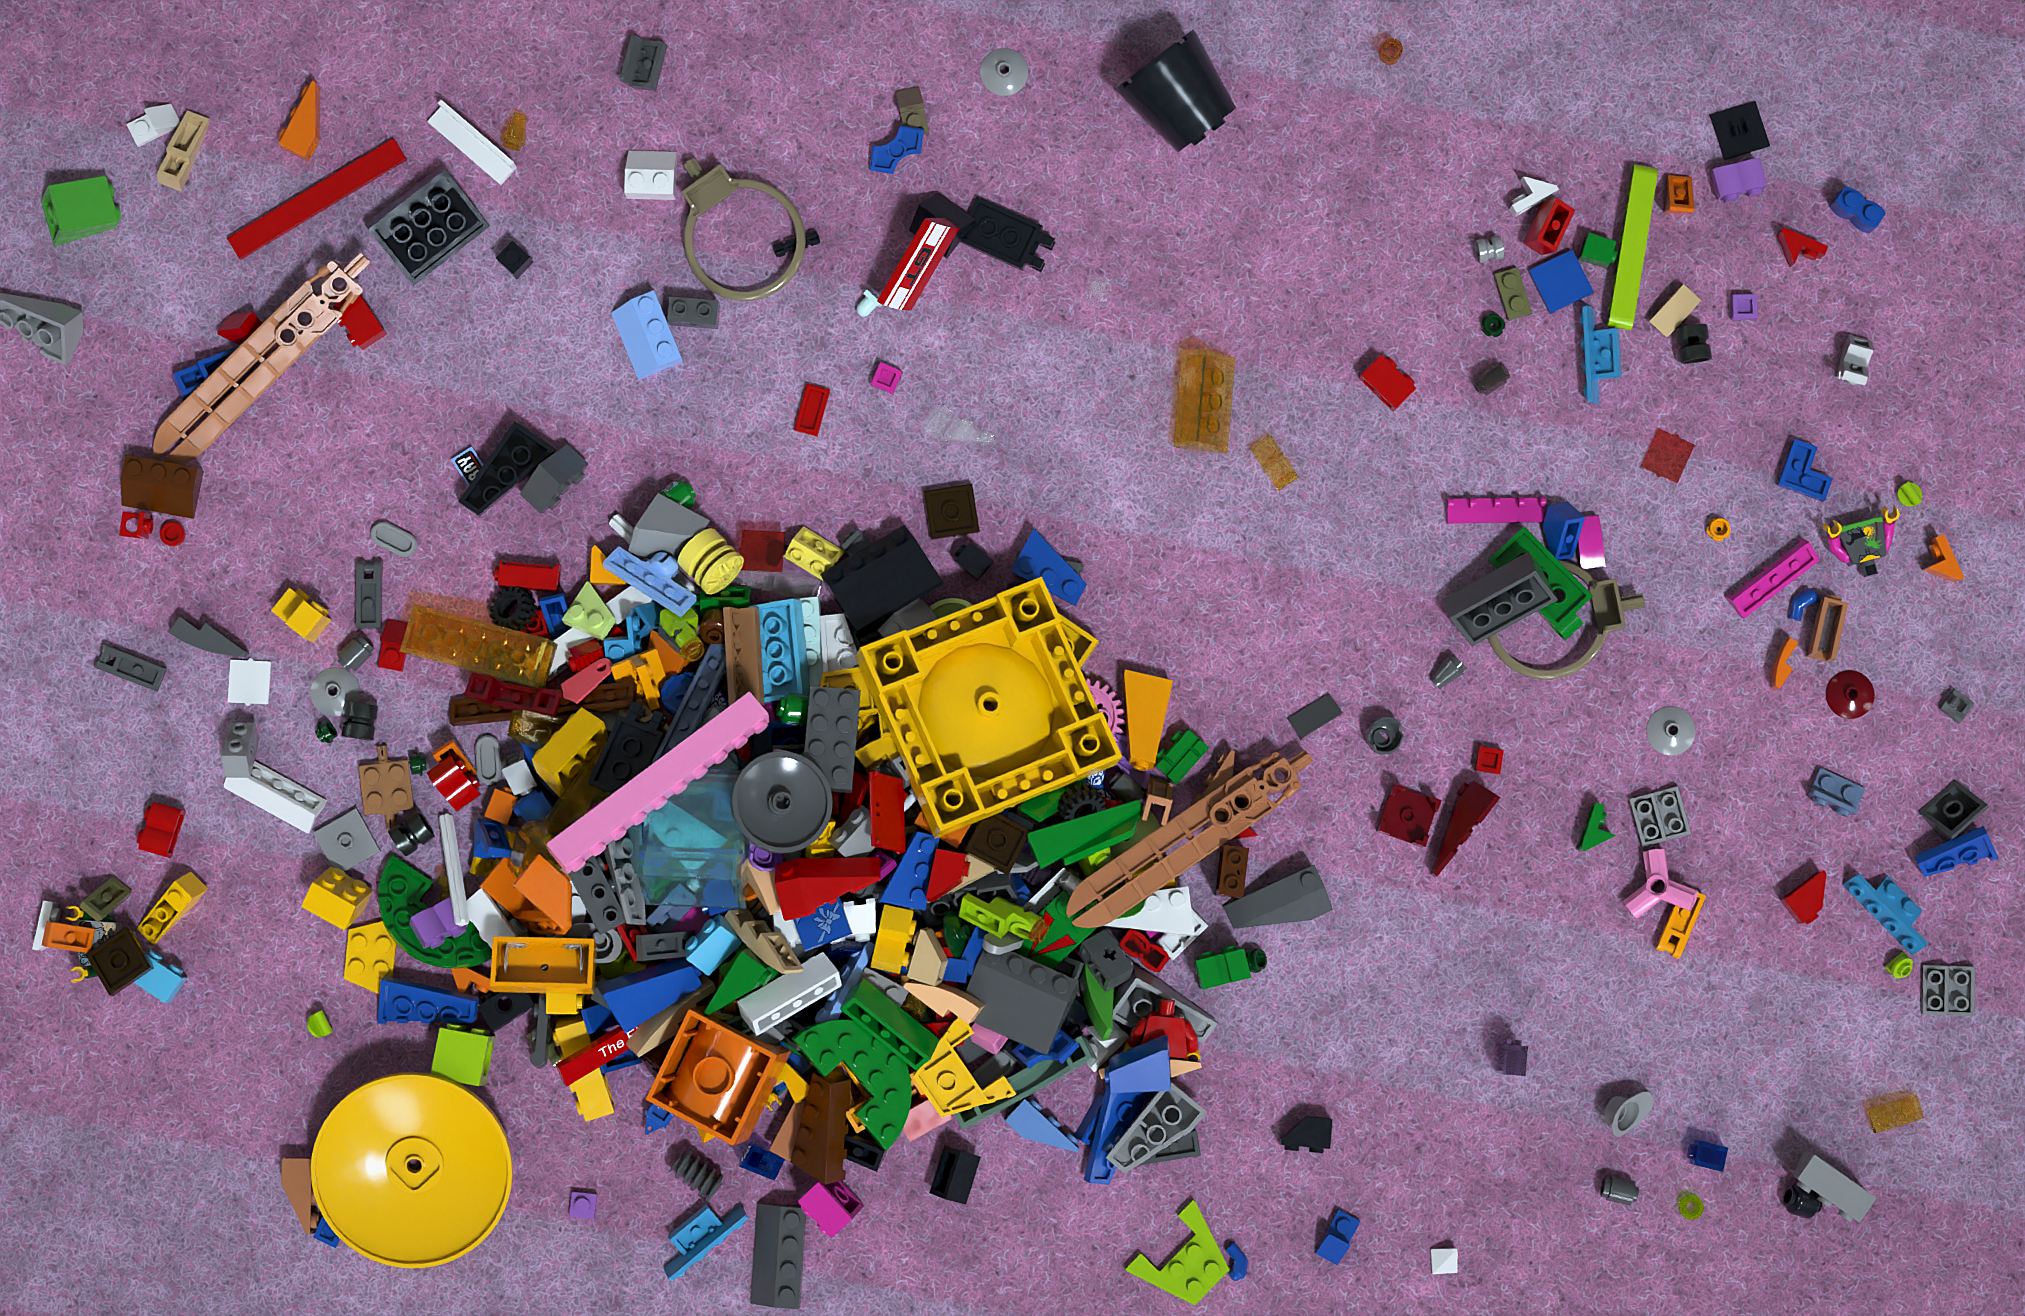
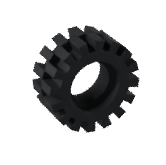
[489,586,537,634]
[1057,783,1106,822]

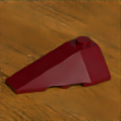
[1431,781,1501,877]

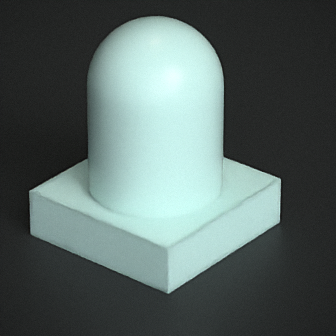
[857,289,882,317]

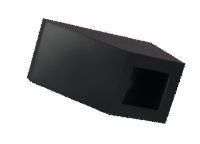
[1279,1116,1333,1153]

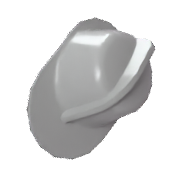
[563,923,622,963]
[1600,1091,1653,1137]

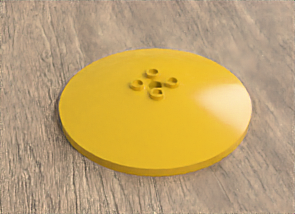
[311,1072,513,1268]

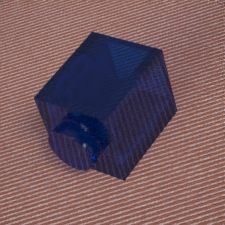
[1687,1140,1728,1172]

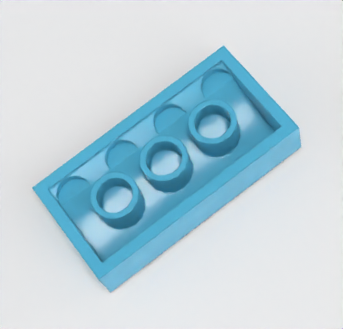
[748,599,810,703]

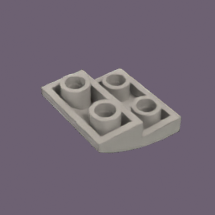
[1630,786,1692,847]
[1923,965,1976,1016]

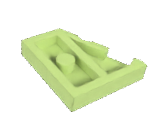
[562,582,617,641]

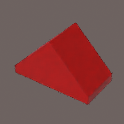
[217,311,262,345]

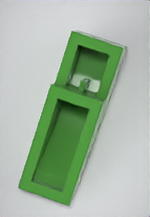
[1080,963,1114,1040]

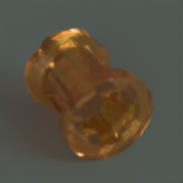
[1379,38,1403,65]

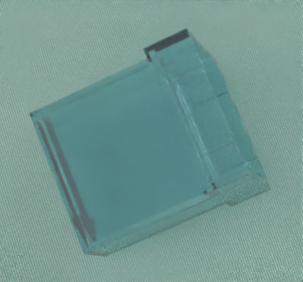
[637,766,749,909]

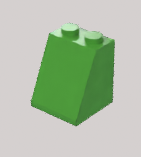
[41,176,121,247]

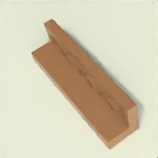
[723,607,765,706]

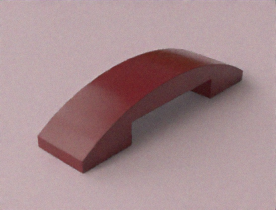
[464,672,563,717]

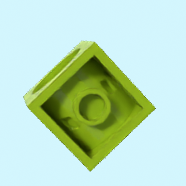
[431,1023,495,1086]

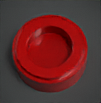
[160,522,186,547]

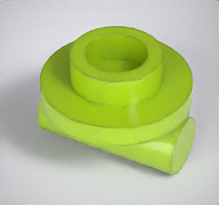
[1897,481,1923,507]
[1884,951,1913,979]
[307,1010,333,1038]

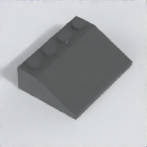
[966,949,1079,1055]

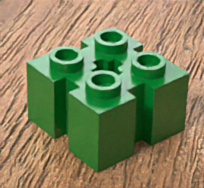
[1193,945,1251,990]

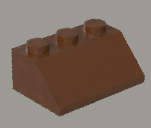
[120,454,204,519]

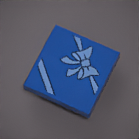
[793,896,853,951]

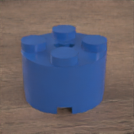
[512,784,568,841]

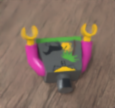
[1823,505,1900,577]

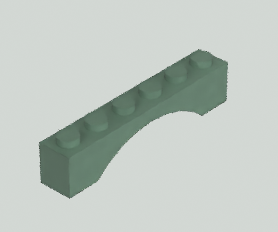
[955,1036,1097,1129]

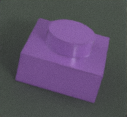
[1731,294,1758,320]
[569,1191,597,1219]

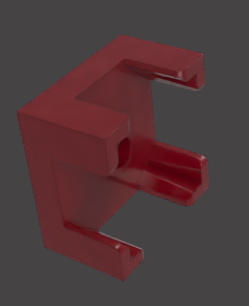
[1376,784,1442,848]

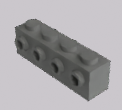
[568,855,626,935]

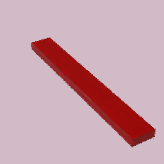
[227,138,407,260]

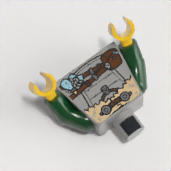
[65,906,137,983]

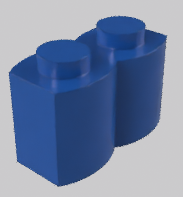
[1829,187,1886,233]

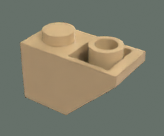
[906,927,948,986]

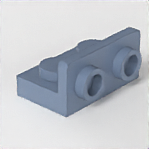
[1807,768,1866,817]
[646,884,698,933]

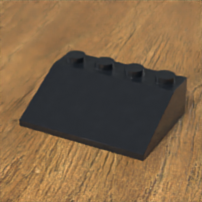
[365,164,490,286]
[820,525,944,634]

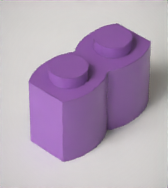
[1710,158,1767,203]
[409,897,469,949]

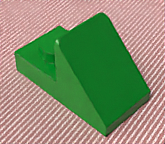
[1577,802,1616,851]

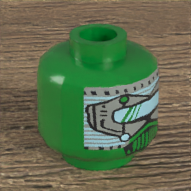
[659,480,696,509]
[777,692,809,727]

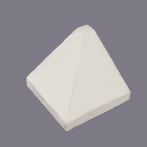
[1431,1247,1458,1274]

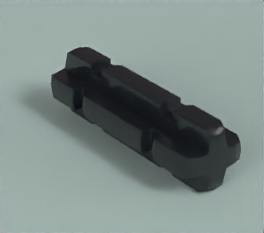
[773,231,820,257]

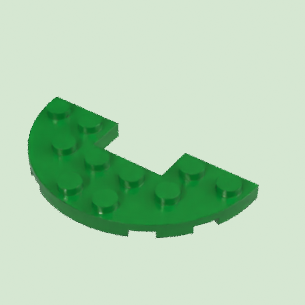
[378,855,492,969]
[791,1019,912,1151]

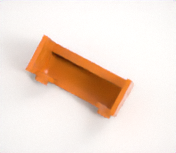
[479,854,572,935]

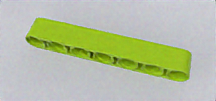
[1606,164,1658,331]

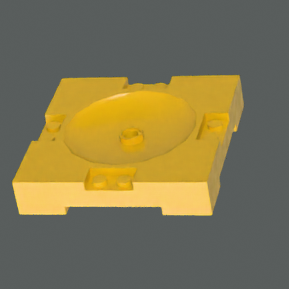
[855,577,1122,839]

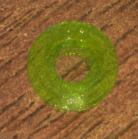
[1679,1195,1704,1220]

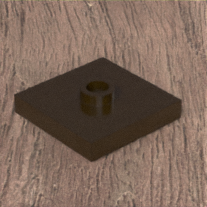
[924,484,980,540]
[964,813,1031,875]
[86,927,154,997]

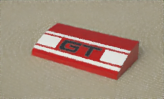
[877,218,959,310]

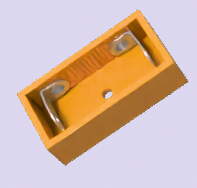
[490,936,597,994]

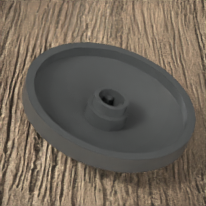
[730,751,833,854]

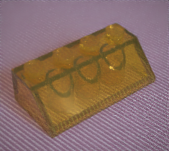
[1173,349,1236,454]

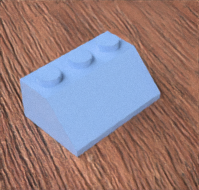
[611,290,683,380]

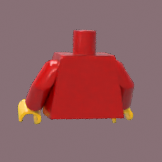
[1123,999,1200,1061]

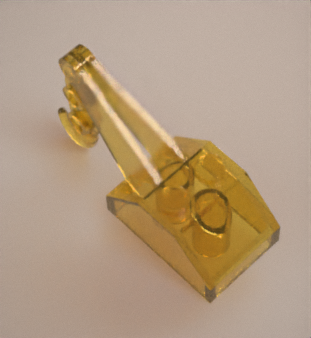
[507,762,612,880]

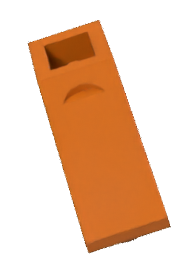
[278,80,320,162]

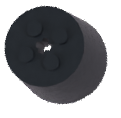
[1116,29,1236,152]

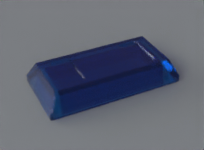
[815,941,863,962]

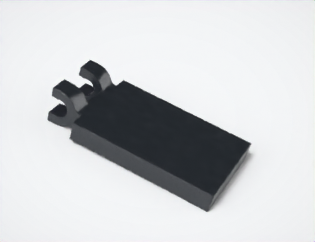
[960,196,1056,272]
[588,701,668,794]

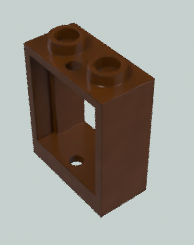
[1215,845,1249,898]

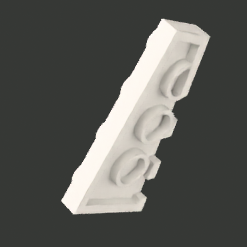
[820,613,859,672]
[1103,886,1195,936]

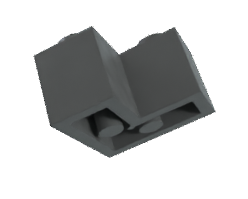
[520,444,588,514]

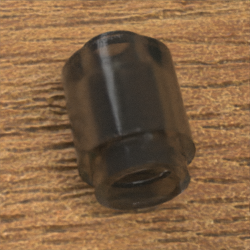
[1472,361,1510,396]

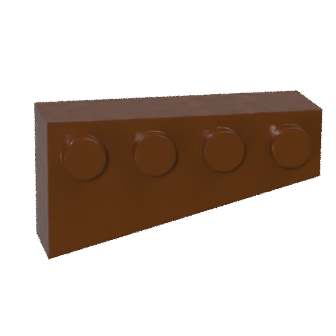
[790,1069,851,1185]

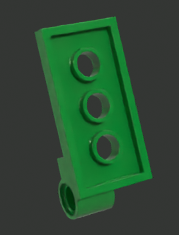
[1489,526,1593,641]

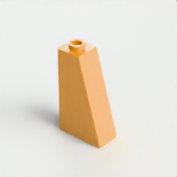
[1122,669,1173,771]

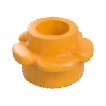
[1706,518,1731,541]

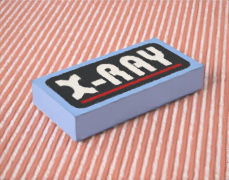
[451,446,484,487]

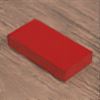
[794,384,830,437]

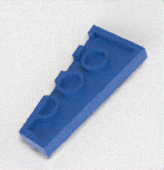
[377,976,479,1024]

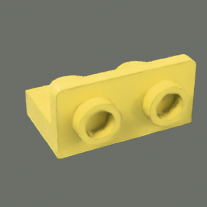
[784,526,845,581]

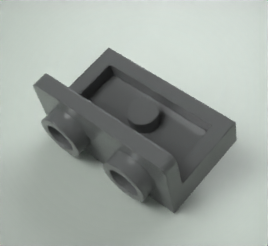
[620,35,668,91]

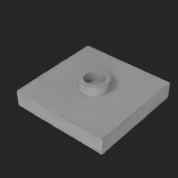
[313,808,381,872]

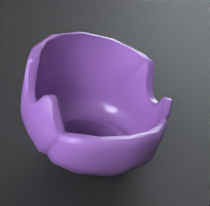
[747,843,785,871]

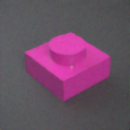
[871,362,903,395]

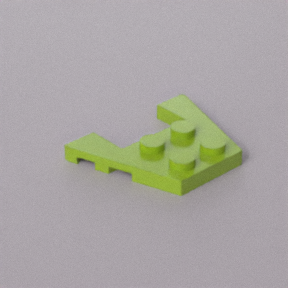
[1125,1200,1230,1305]

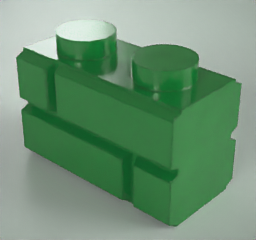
[1154,728,1209,786]

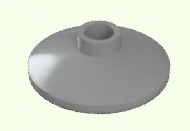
[980,48,1028,96]
[310,667,359,716]
[1647,707,1696,755]

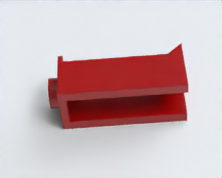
[494,561,562,593]

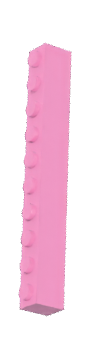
[546,691,769,874]

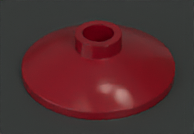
[1826,670,1875,719]

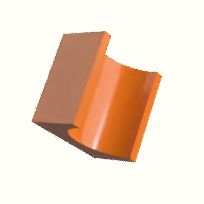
[645,1005,792,1146]

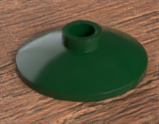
[943,910,971,959]

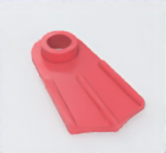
[561,658,612,704]

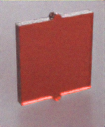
[1641,428,1695,483]
[738,530,786,572]

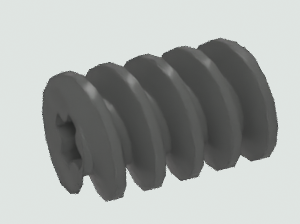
[669,1149,724,1203]

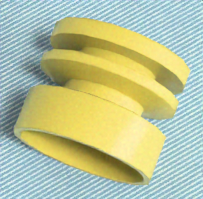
[677,528,744,595]

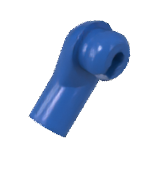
[1789,589,1819,621]
[1225,1242,1248,1281]

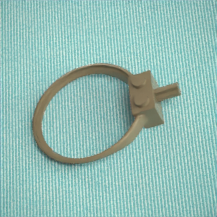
[681,158,806,301]
[1488,560,1645,680]

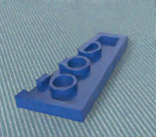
[1084,1084,1152,1185]

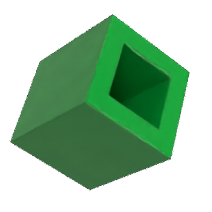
[1578,233,1618,268]

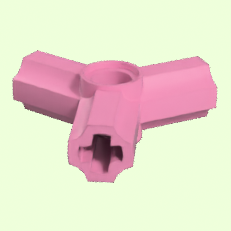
[1623,849,1698,919]

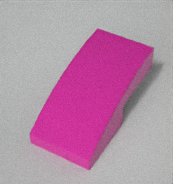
[1577,514,1605,569]

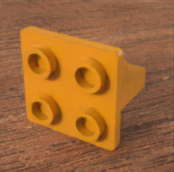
[610,648,667,711]

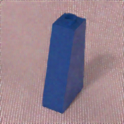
[596,957,702,1033]

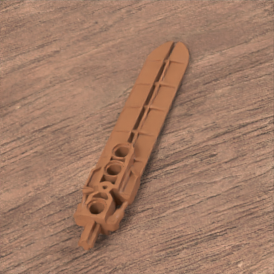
[153,252,371,464]
[1066,750,1313,928]

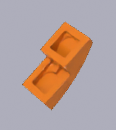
[1771,637,1798,690]

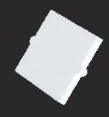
[228,658,271,706]

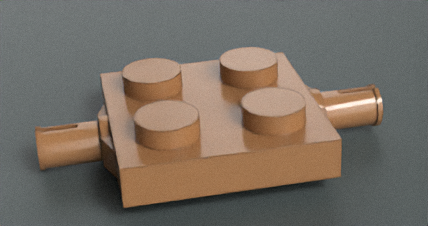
[359,746,414,830]

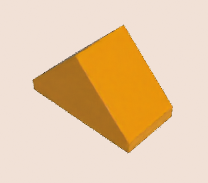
[590,545,629,586]

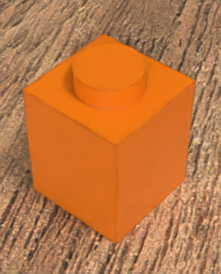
[484,786,520,826]

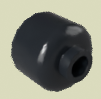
[1783,1183,1823,1218]

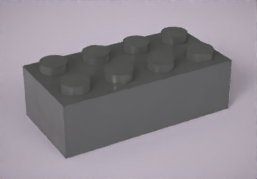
[804,686,861,793]

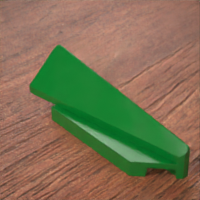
[1027,800,1143,869]

